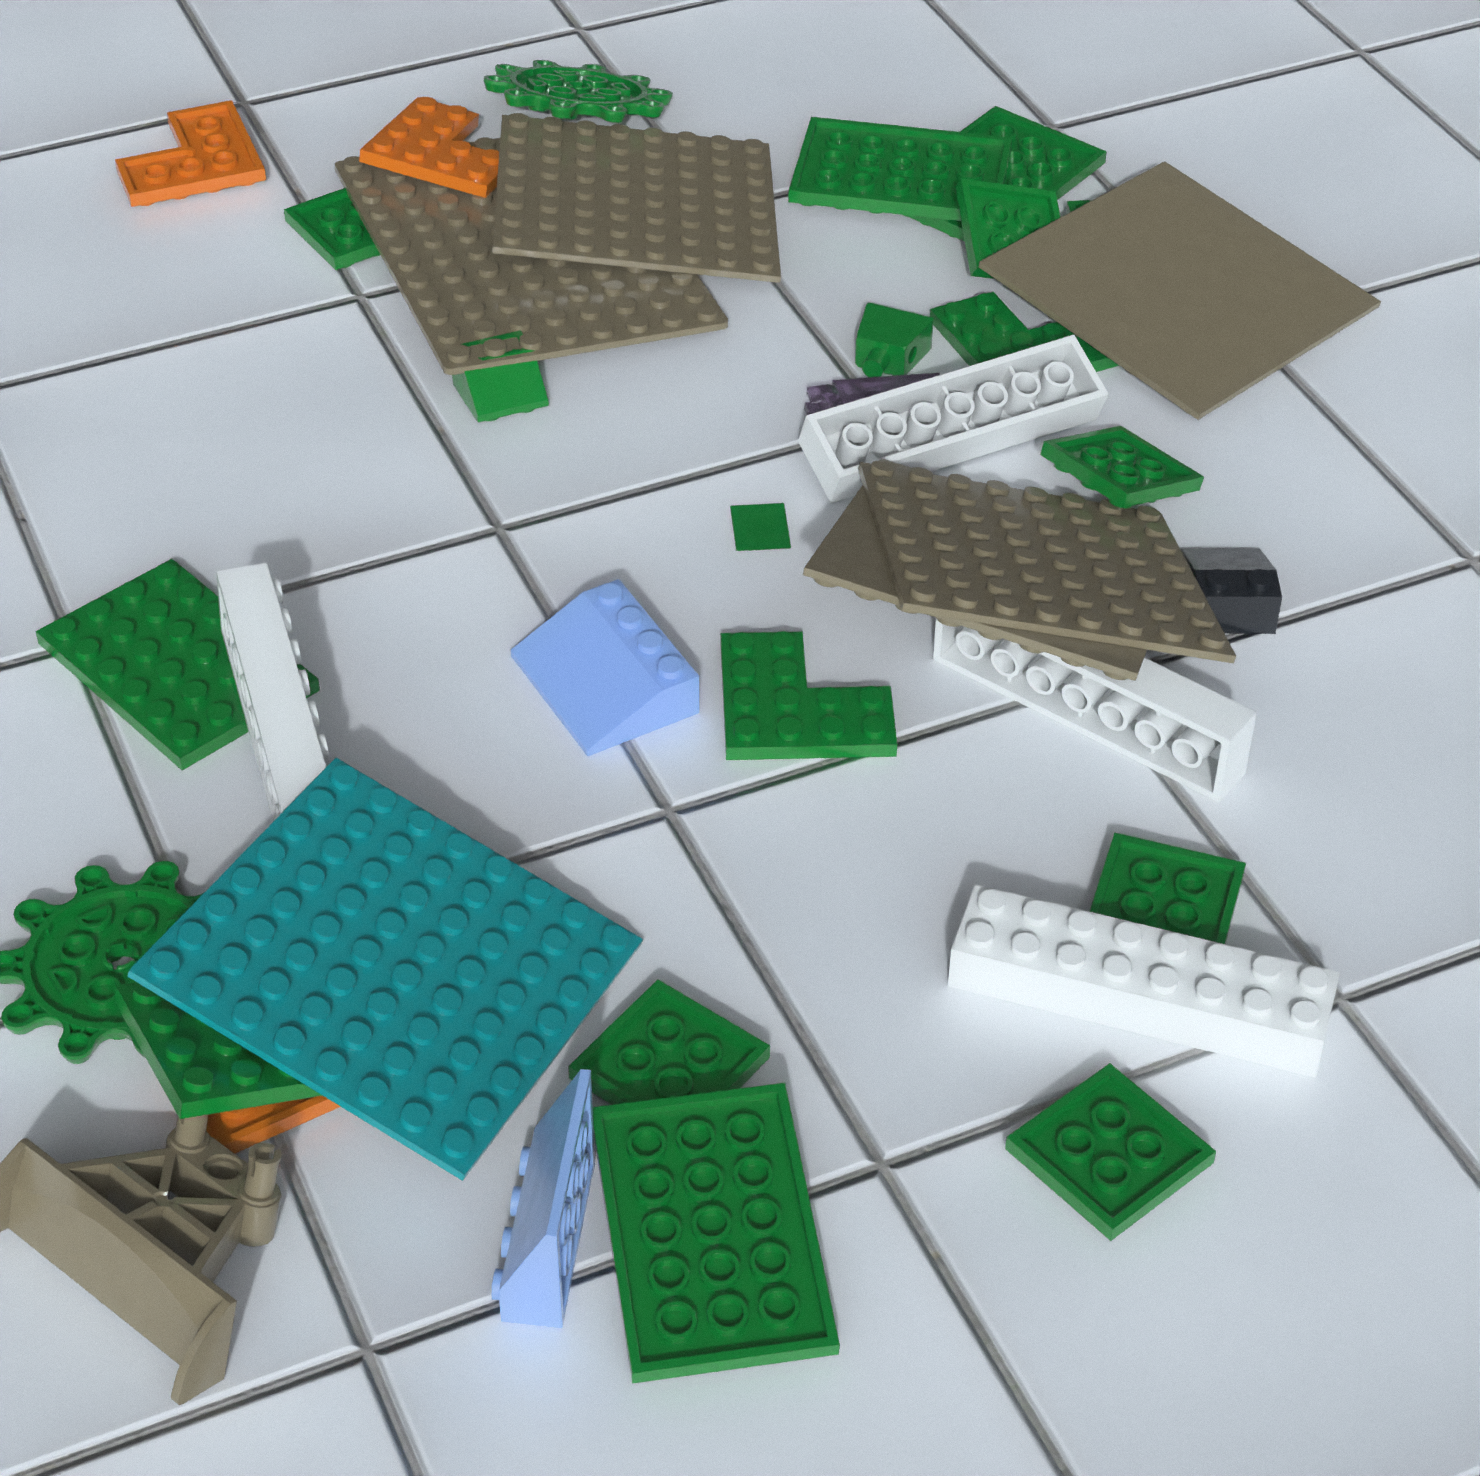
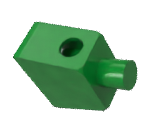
[855,302,934,379]

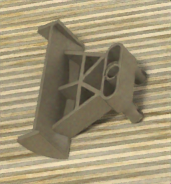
[0,1114,282,1405]

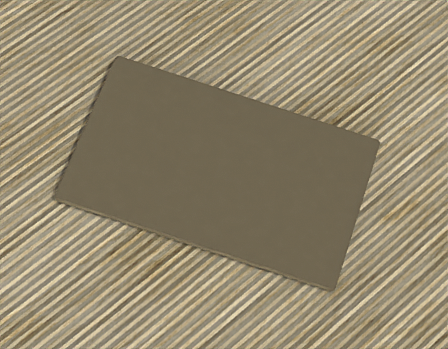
[335,137,728,375]

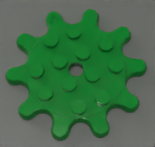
[483,60,673,123]
[0,861,203,1064]

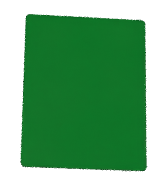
[730,503,791,551]

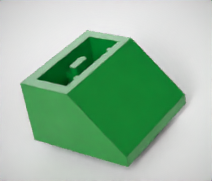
[452,330,549,422]

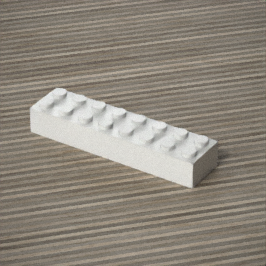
[798,335,1109,503]
[216,563,329,821]
[933,619,1257,803]
[948,884,1340,1078]

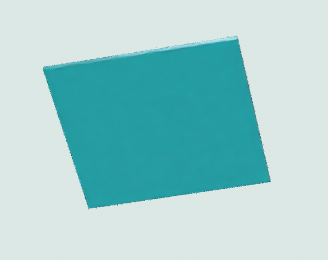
[127,758,643,1181]

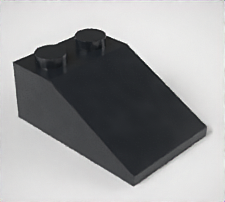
[1181,548,1282,634]

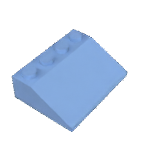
[511,579,699,756]
[492,1069,595,1328]

